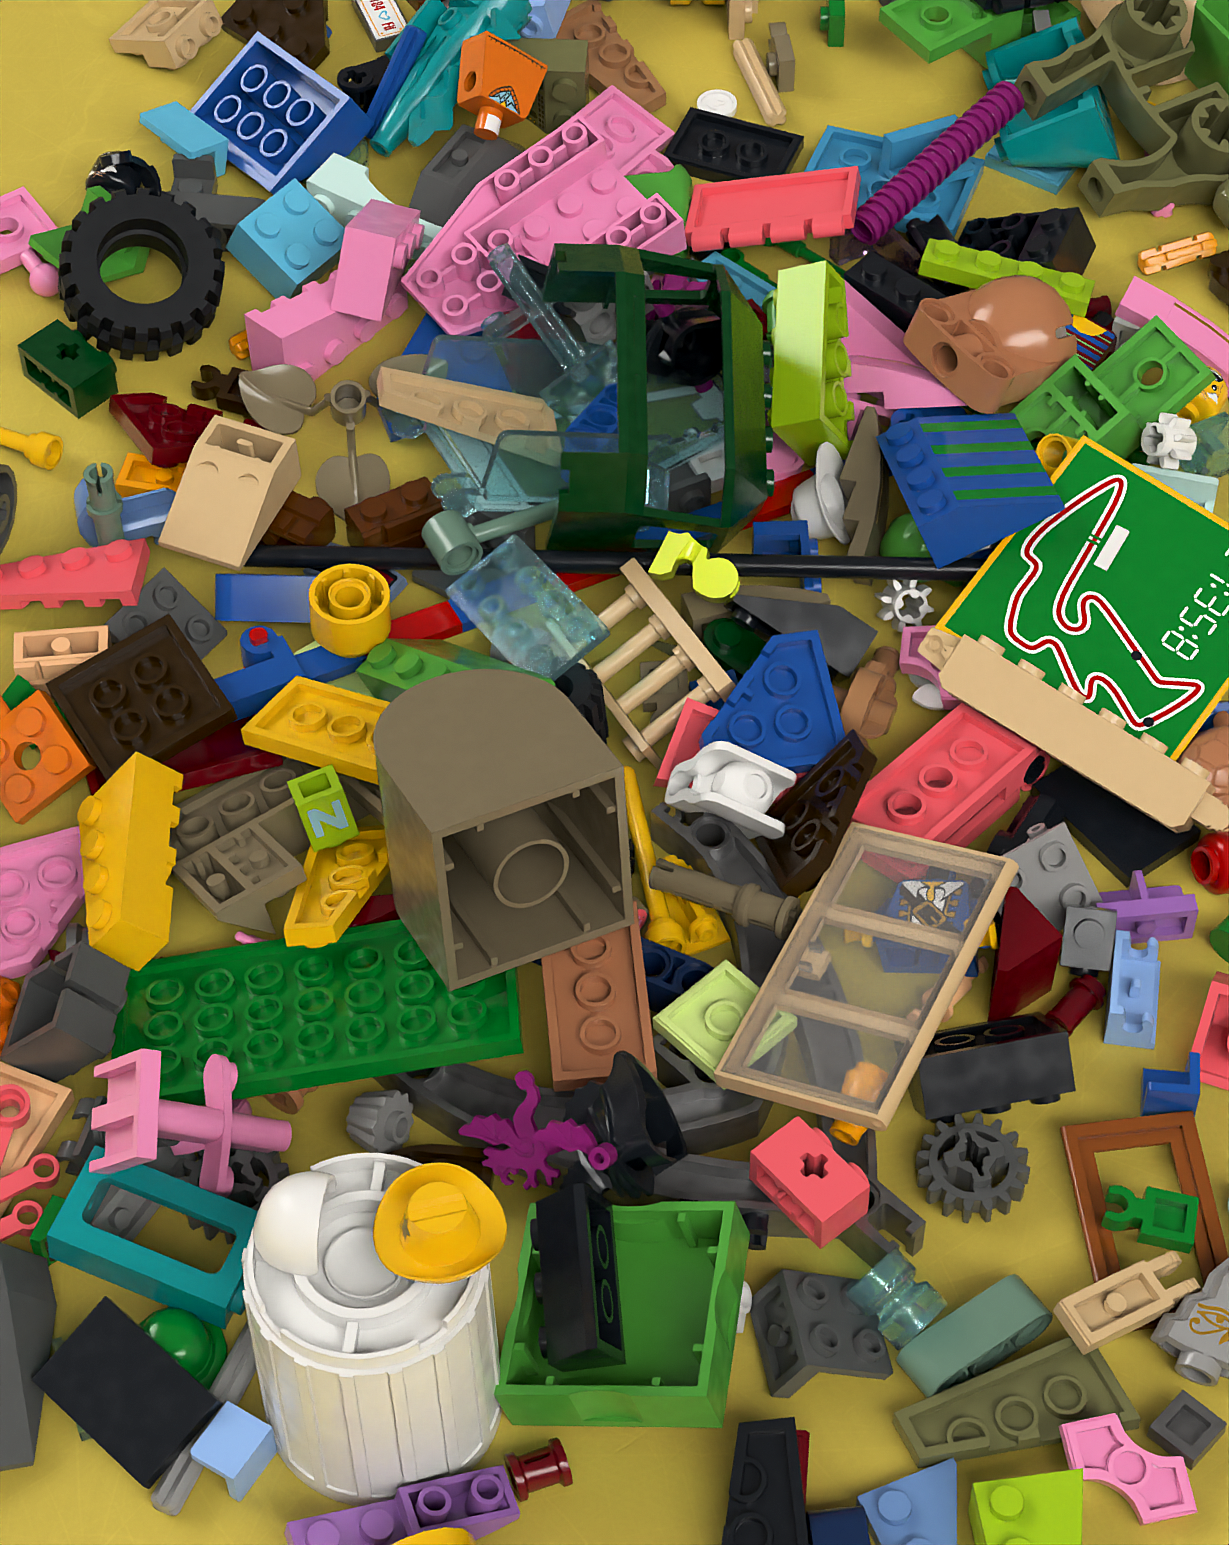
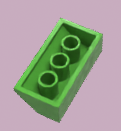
[355,638,556,702]

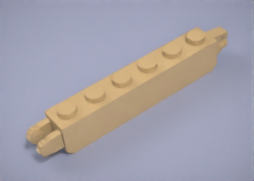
[917,627,1229,833]

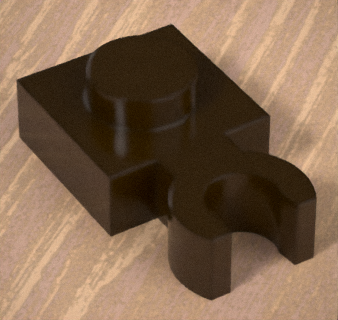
[191,365,251,417]

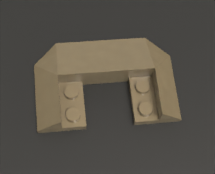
[169,756,384,934]

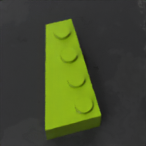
[767,260,855,466]
[968,1468,1083,1545]

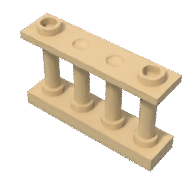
[547,557,736,771]

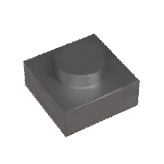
[1147,1390,1227,1470]

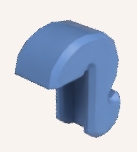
[74,478,176,547]

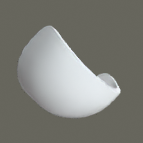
[253,1171,337,1276]

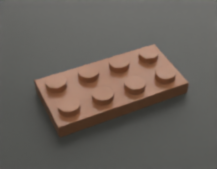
[541,901,657,1092]

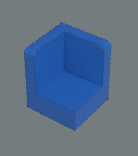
[1140,1052,1200,1117]

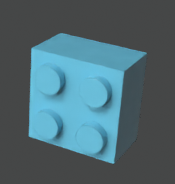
[225,178,345,299]

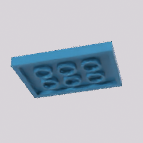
[804,125,985,237]

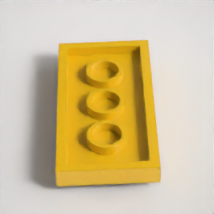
[241,675,391,785]

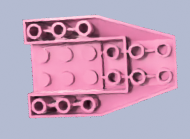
[401,114,687,340]

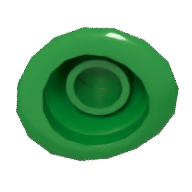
[139,1307,227,1390]

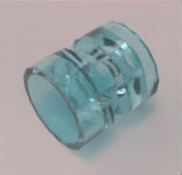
[845,1247,948,1351]

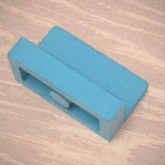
[139,101,229,177]

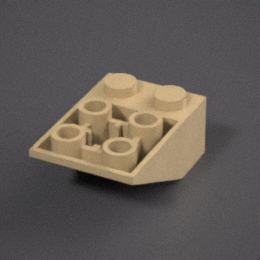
[158,415,302,571]

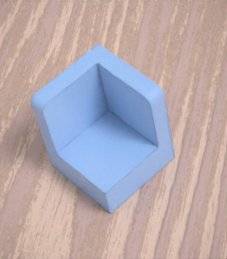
[190,1401,277,1502]

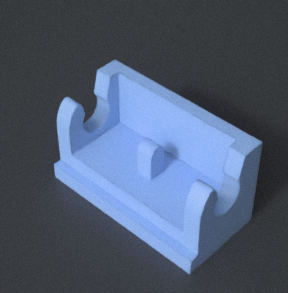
[1103,930,1161,1050]

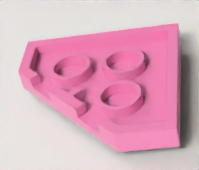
[0,826,85,979]

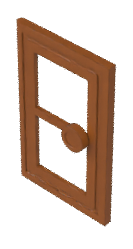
[1060,1110,1229,1331]

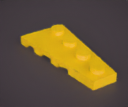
[283,825,390,948]

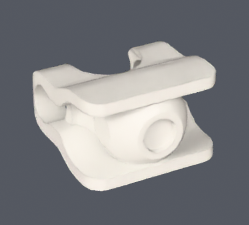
[665,741,797,839]

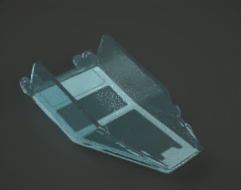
[381,335,724,518]

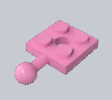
[0,186,59,297]

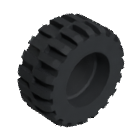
[58,187,225,361]

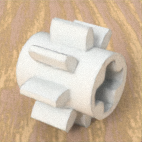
[1141,412,1197,470]
[874,580,934,632]

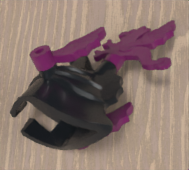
[645,274,722,393]
[458,1050,688,1200]

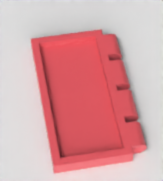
[685,166,861,252]

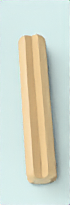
[733,37,787,127]

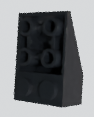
[957,207,1096,276]

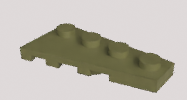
[893,1336,1141,1468]

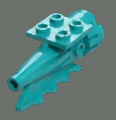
[369,0,532,157]

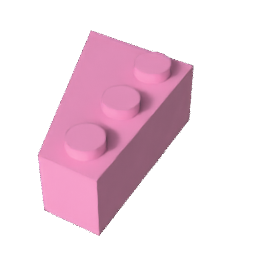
[330,199,425,322]

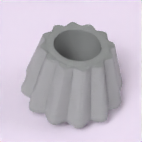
[346,1089,414,1154]

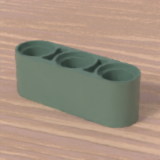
[896,1274,1053,1398]

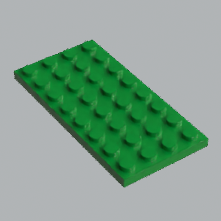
[111,919,524,1105]

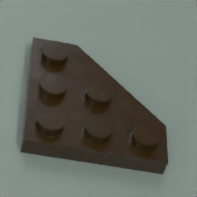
[221,0,330,71]
[755,729,878,898]

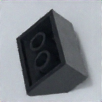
[844,251,953,333]
[894,1012,1076,1124]
[530,1183,626,1372]

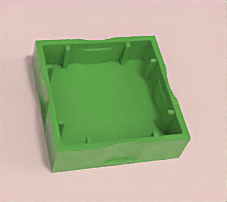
[494,1201,750,1428]

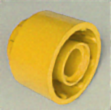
[309,564,391,658]

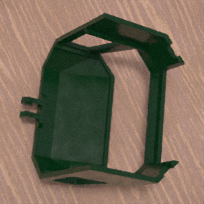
[542,243,774,553]

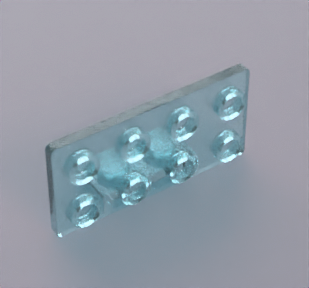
[445,534,610,681]

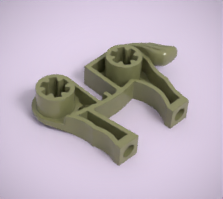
[1014,0,1229,230]

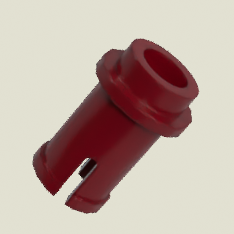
[1045,974,1106,1037]

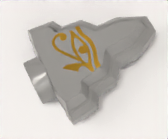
[1150,1258,1229,1386]

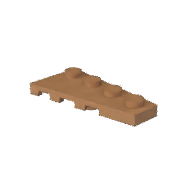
[553,0,666,114]

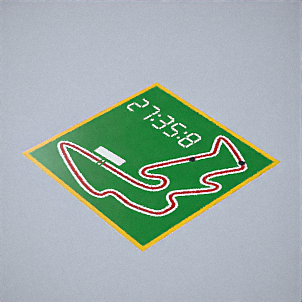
[934,435,1229,761]

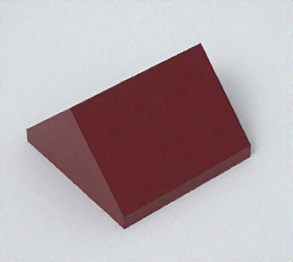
[987,886,1063,1021]

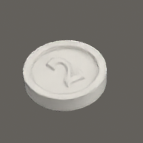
[697,89,737,117]

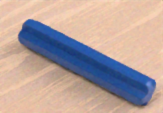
[365,25,427,139]

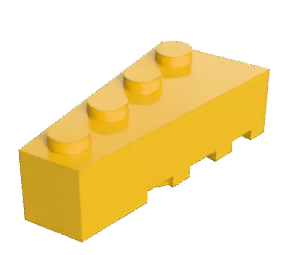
[77,751,183,972]

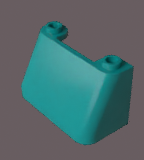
[982,17,1120,168]

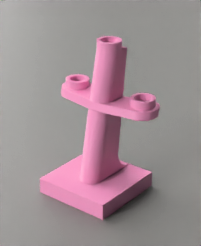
[89,1048,292,1198]

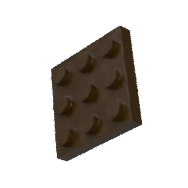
[46,614,238,782]

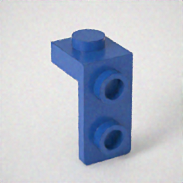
[752,520,822,593]

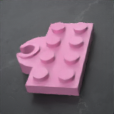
[558,85,675,176]

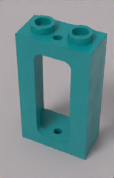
[47,1145,258,1330]

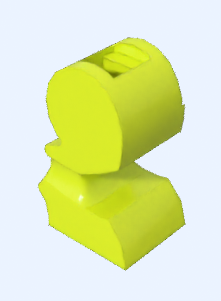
[648,531,740,603]

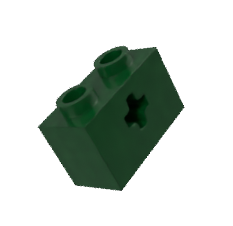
[17,319,118,419]

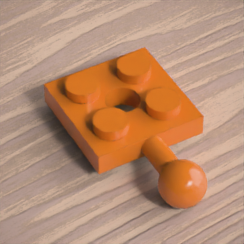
[0,689,97,825]

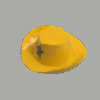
[373,1163,507,1284]

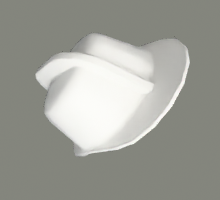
[791,442,850,545]

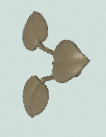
[239,354,447,521]

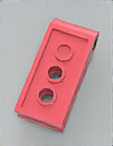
[843,702,1050,887]

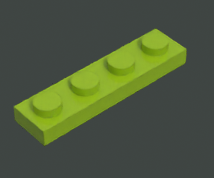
[918,238,1095,317]

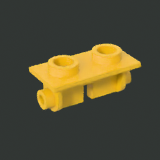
[663,855,731,956]

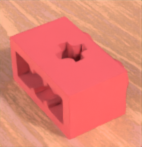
[749,1116,870,1249]

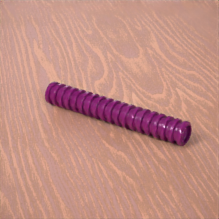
[850,81,1024,245]

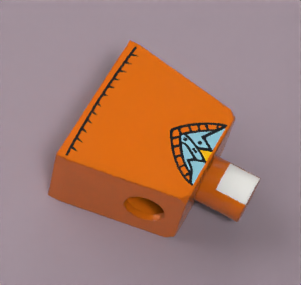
[457,31,548,140]

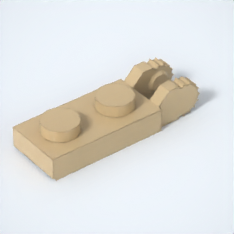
[1053,1250,1202,1355]

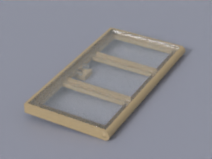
[713,822,1019,1131]

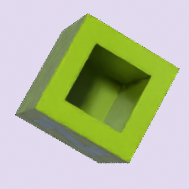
[287,764,360,852]

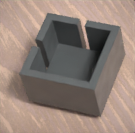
[0,941,131,1083]

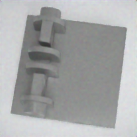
[983,822,1103,931]

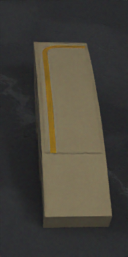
[839,406,889,586]

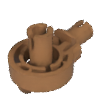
[832,646,900,739]

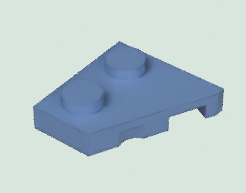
[856,1458,957,1545]

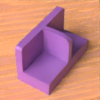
[1096,870,1198,944]

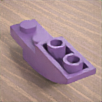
[284,1465,521,1545]

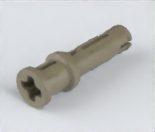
[649,858,800,941]

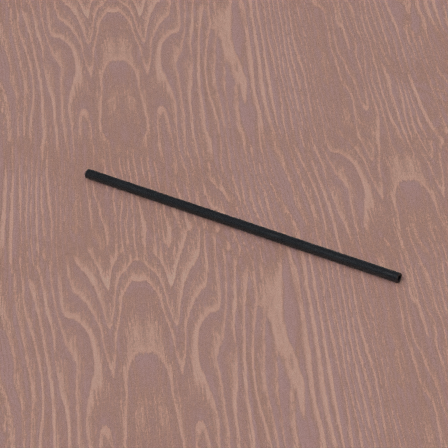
[243,544,988,581]

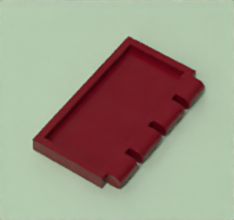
[83,713,284,796]

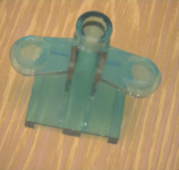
[481,243,617,423]

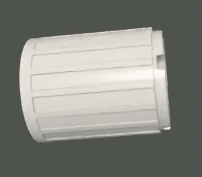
[241,1153,503,1506]

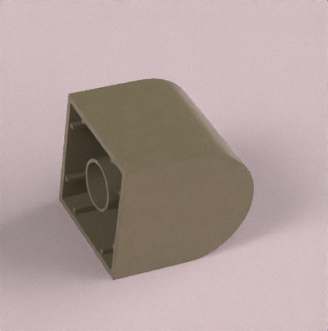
[373,669,634,991]

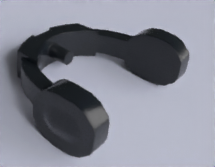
[99,150,162,197]

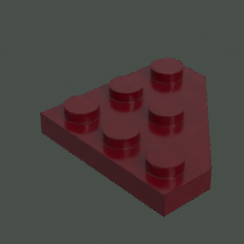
[109,392,263,468]

